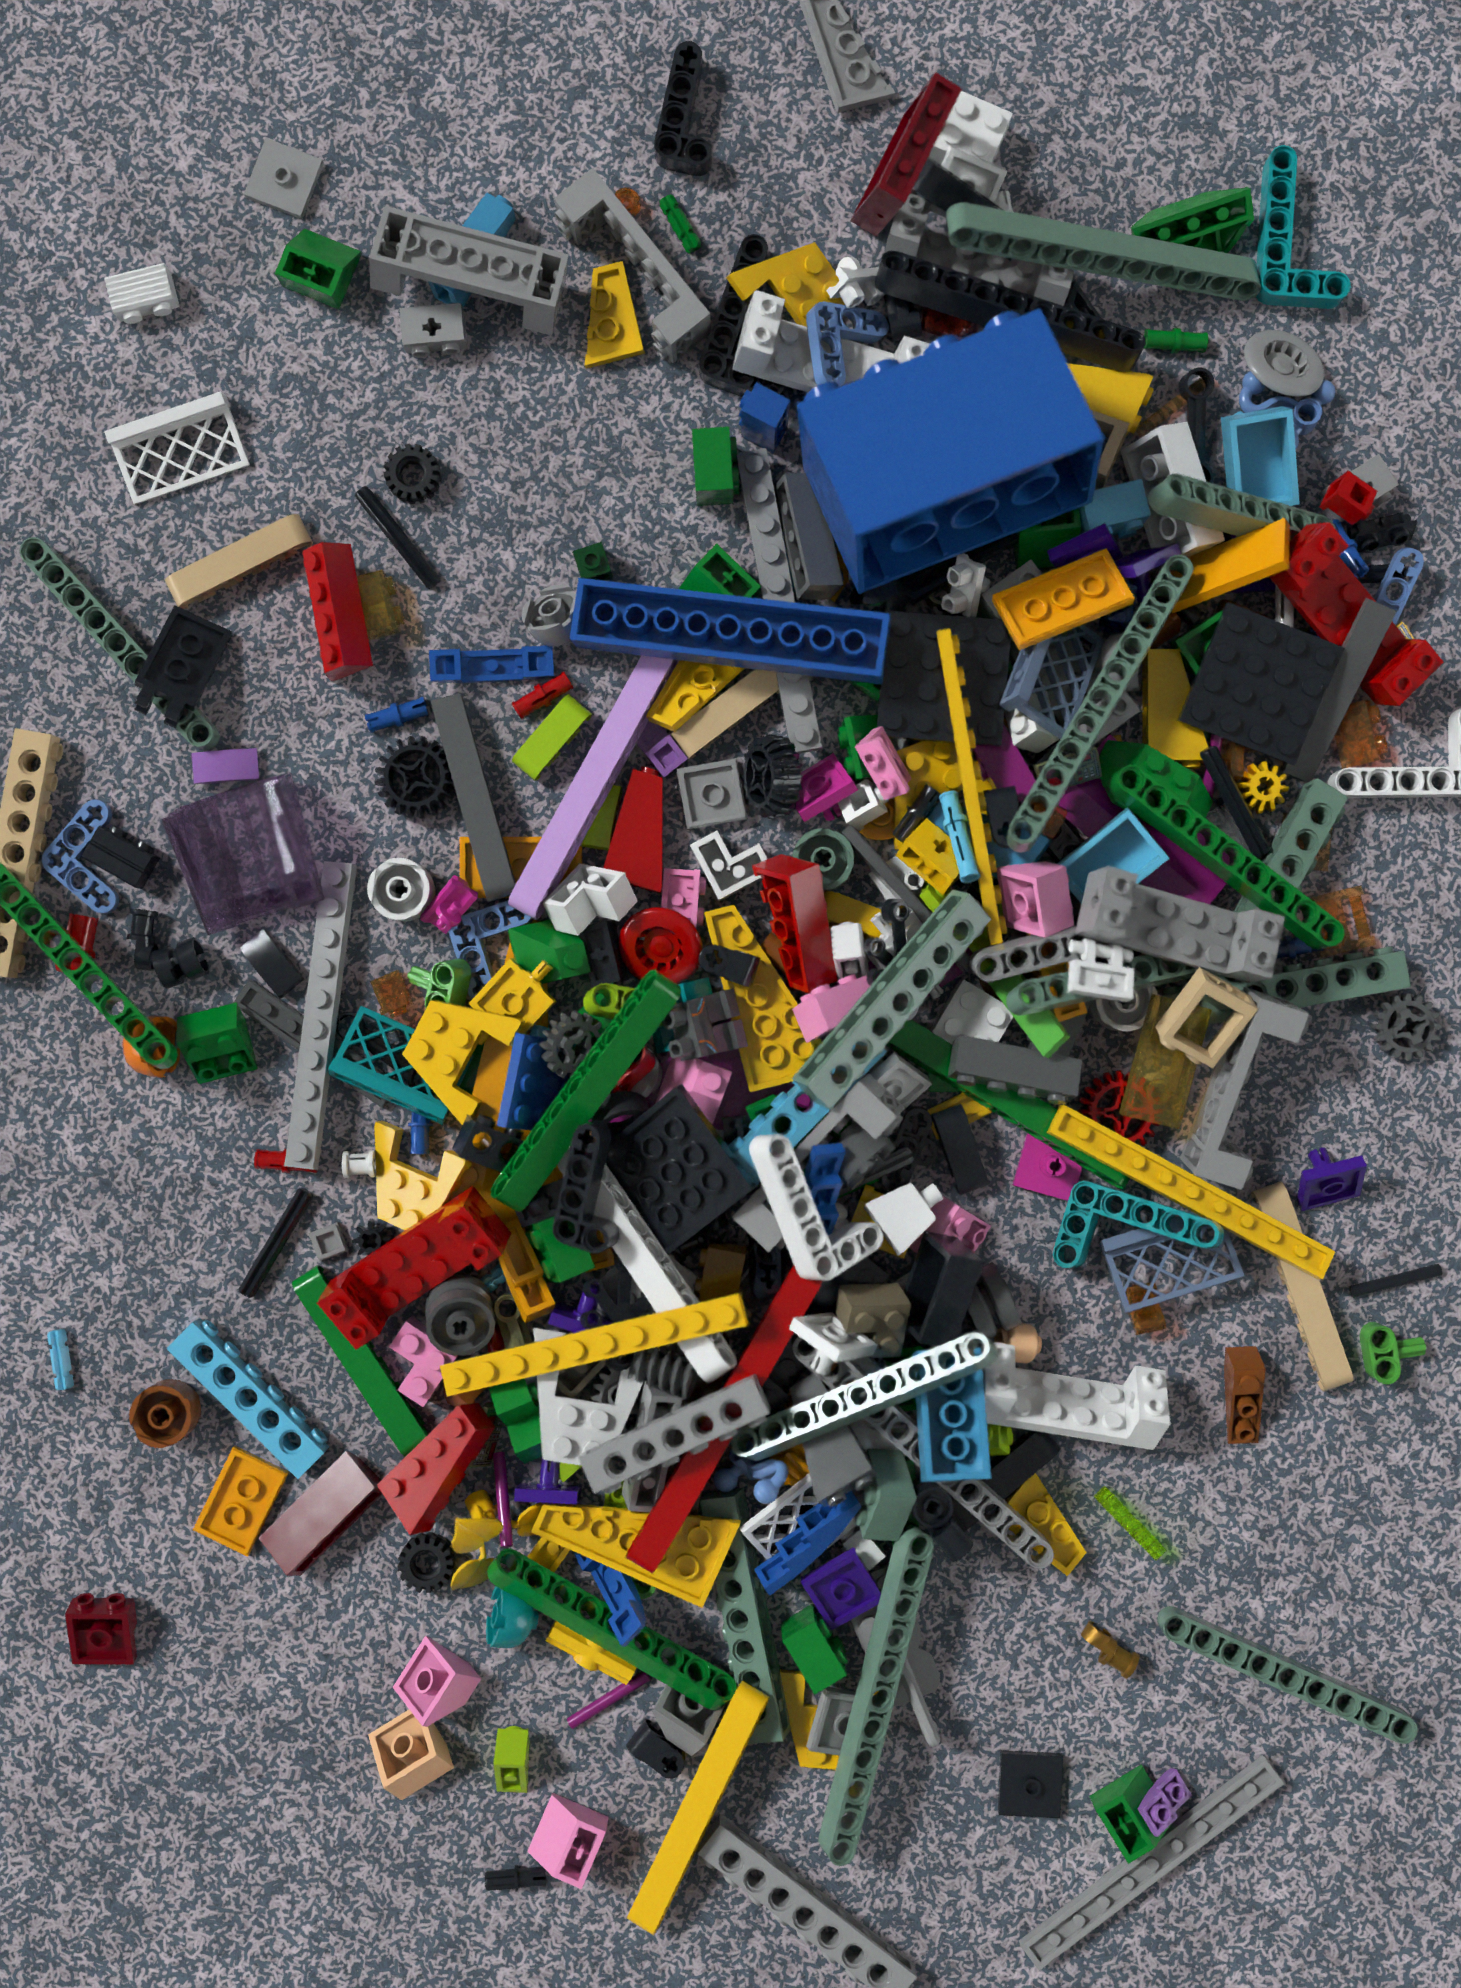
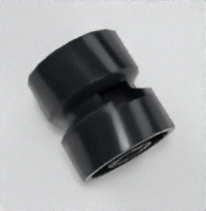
[151,937,209,989]
[911,1478,953,1528]

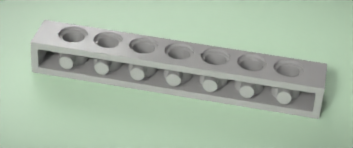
[697,1813,917,1988]

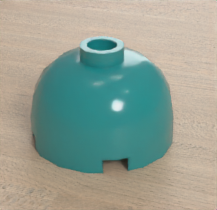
[486,1586,539,1648]

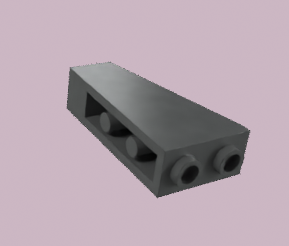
[790,1373,878,1507]

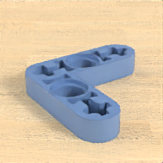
[806,301,889,386]
[1374,547,1424,625]
[42,800,119,914]
[449,900,534,999]

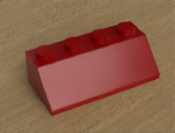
[302,542,373,681]

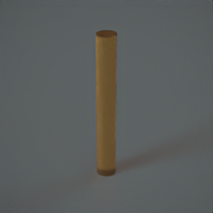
[1136,377,1205,438]

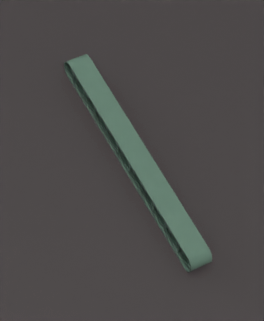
[946,203,1261,301]
[1007,555,1193,853]
[818,1523,934,1866]

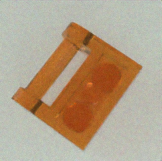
[1310,885,1376,958]

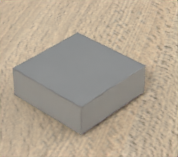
[308,1222,349,1262]

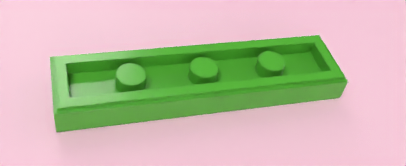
[983,958,1070,1058]

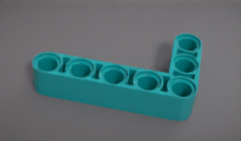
[1256,145,1351,309]
[1053,1181,1224,1268]

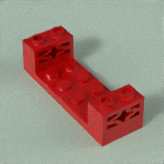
[1269,522,1444,706]
[317,1186,511,1350]

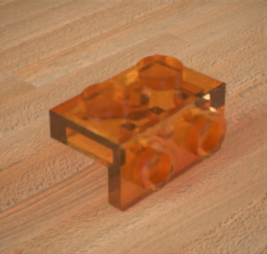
[1335,700,1388,769]

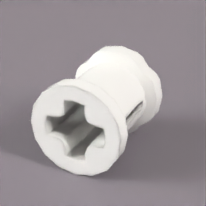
[342,1150,376,1178]

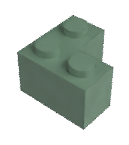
[855,1448,917,1541]

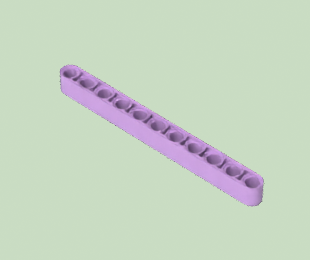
[508,656,679,919]

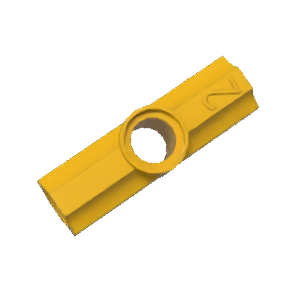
[545,1620,637,1685]

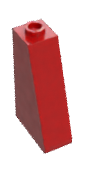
[603,766,663,894]

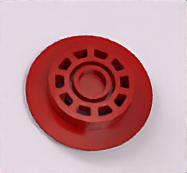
[619,907,703,985]

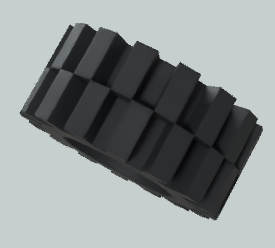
[383,444,442,504]
[397,1532,456,1593]

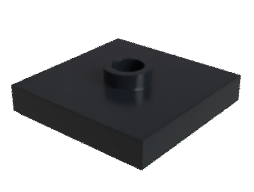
[998,1750,1063,1818]

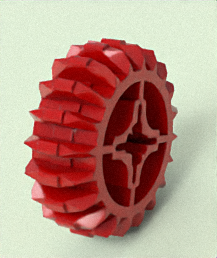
[1077,1070,1162,1146]

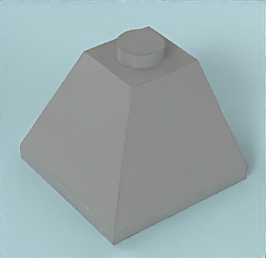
[652,1671,726,1757]

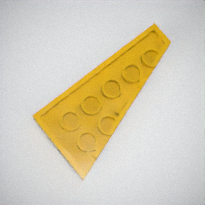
[704,905,822,1092]
[531,1503,741,1608]

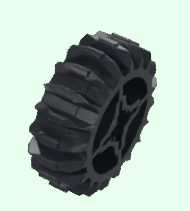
[742,734,803,819]
[375,736,455,819]

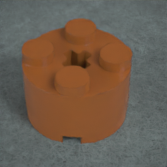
[129,1379,201,1448]

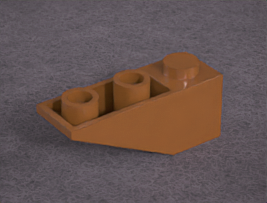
[1224,1346,1266,1444]

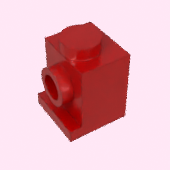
[1319,470,1378,525]

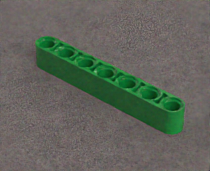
[292,1265,428,1457]

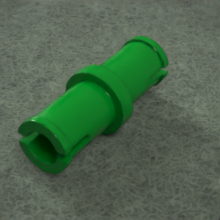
[1143,328,1208,354]

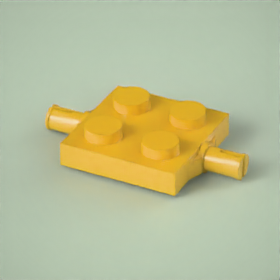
[468,958,557,1047]

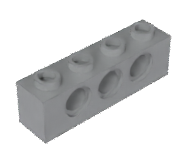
[622,1379,682,1512]

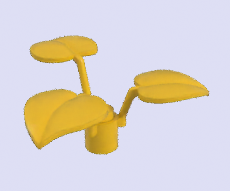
[450,1490,543,1590]

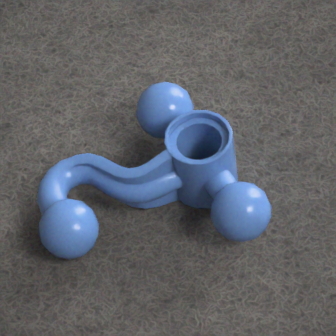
[1239,371,1335,449]
[714,1429,789,1504]

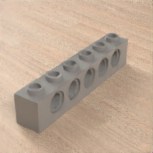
[578,1374,771,1494]

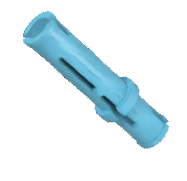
[939,790,980,883]

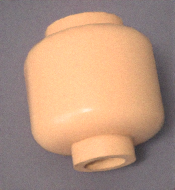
[994,1323,1042,1364]

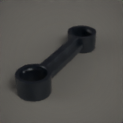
[1179,367,1215,483]
[335,1012,434,1094]

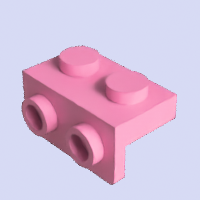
[855,726,912,800]
[661,868,706,929]

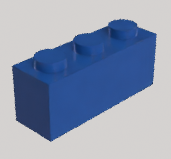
[739,383,790,454]

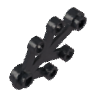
[864,899,919,1021]
[580,1253,651,1371]

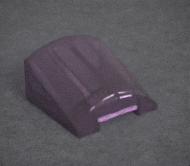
[162,772,325,935]

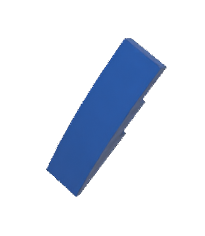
[804,1143,846,1237]
[754,1491,862,1596]

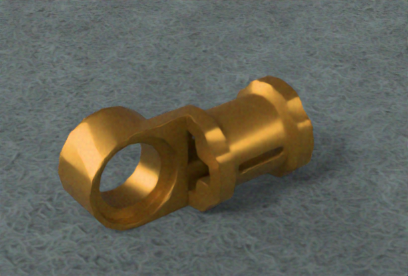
[1081,1620,1140,1679]

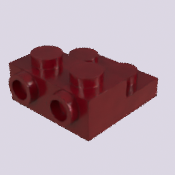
[65,1593,137,1665]

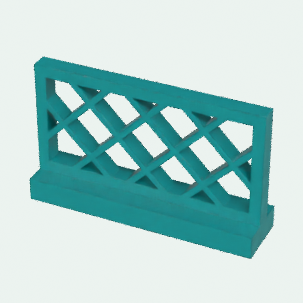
[328,1006,474,1125]

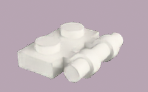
[1068,939,1134,1002]

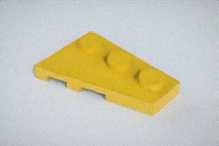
[584,261,645,369]
[646,660,745,732]
[1006,1473,1087,1576]

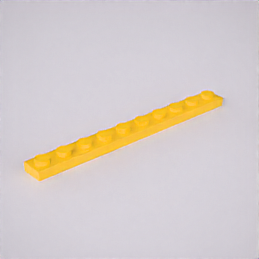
[936,629,1007,945]
[1047,1105,1335,1280]
[440,1292,748,1397]

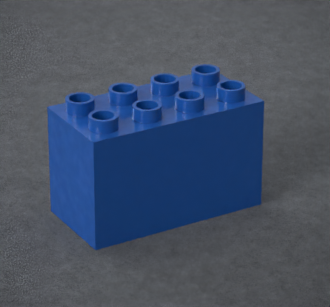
[797,309,1104,594]

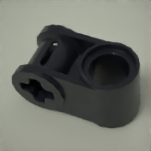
[983,785,1021,848]
[699,945,761,988]
[626,1719,686,1779]

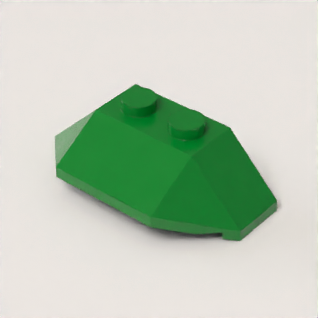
[1131,187,1254,253]
[1099,740,1213,827]

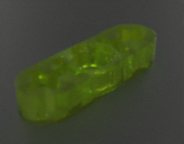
[1094,1485,1167,1561]

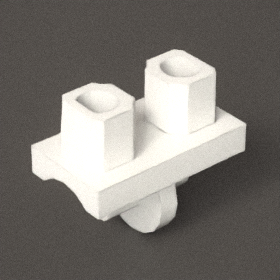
[827,257,885,308]
[941,553,991,617]

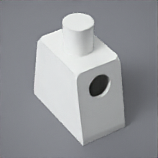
[864,1183,943,1256]

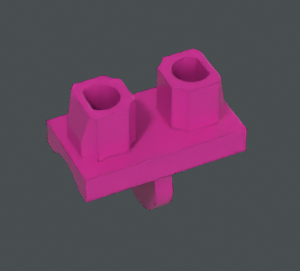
[420,875,478,934]

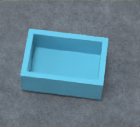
[1221,406,1300,506]
[1057,807,1169,904]

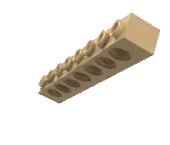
[0,728,63,978]

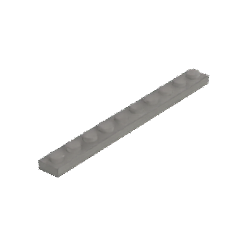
[736,448,822,754]
[284,861,357,1170]
[1019,1755,1285,1971]

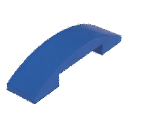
[429,645,554,683]
[573,1551,646,1647]

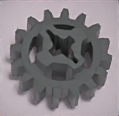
[1371,993,1442,1060]
[540,1010,604,1078]

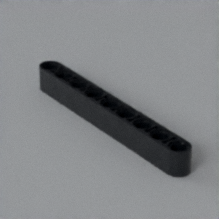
[875,250,1146,372]

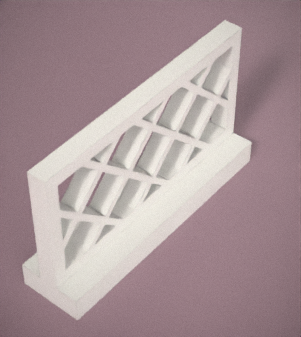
[104,391,250,505]
[740,1474,864,1560]

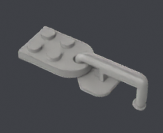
[851,1564,940,1747]

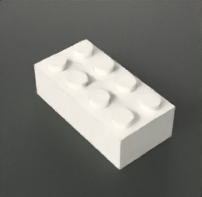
[1120,422,1225,567]

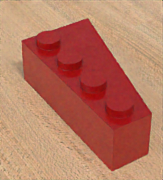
[752,854,838,993]

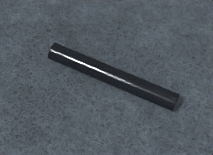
[1349,1264,1443,1298]

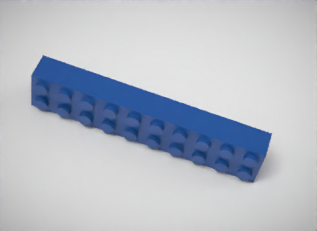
[569,578,891,684]

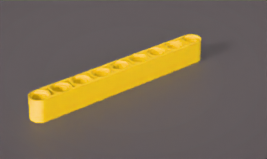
[627,1681,770,1936]

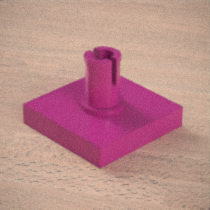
[796,753,858,822]
[1012,1133,1082,1201]

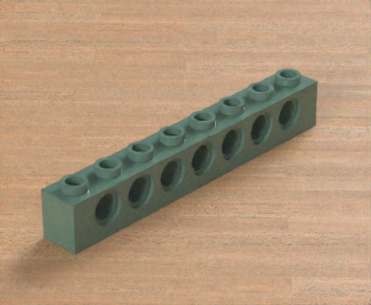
[1202,778,1348,1010]
[792,890,991,1110]
[1157,946,1411,1030]
[698,1487,791,1744]

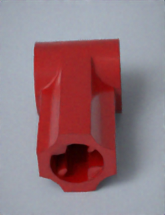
[55,913,99,973]

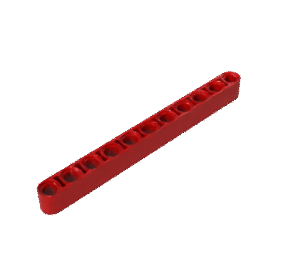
[625,1265,823,1574]

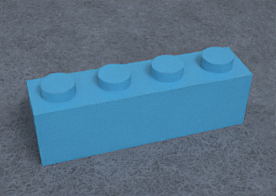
[913,1348,991,1483]

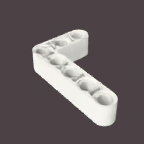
[1327,708,1461,798]
[749,1134,884,1281]

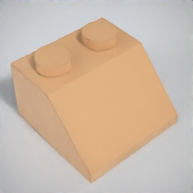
[368,1710,454,1800]

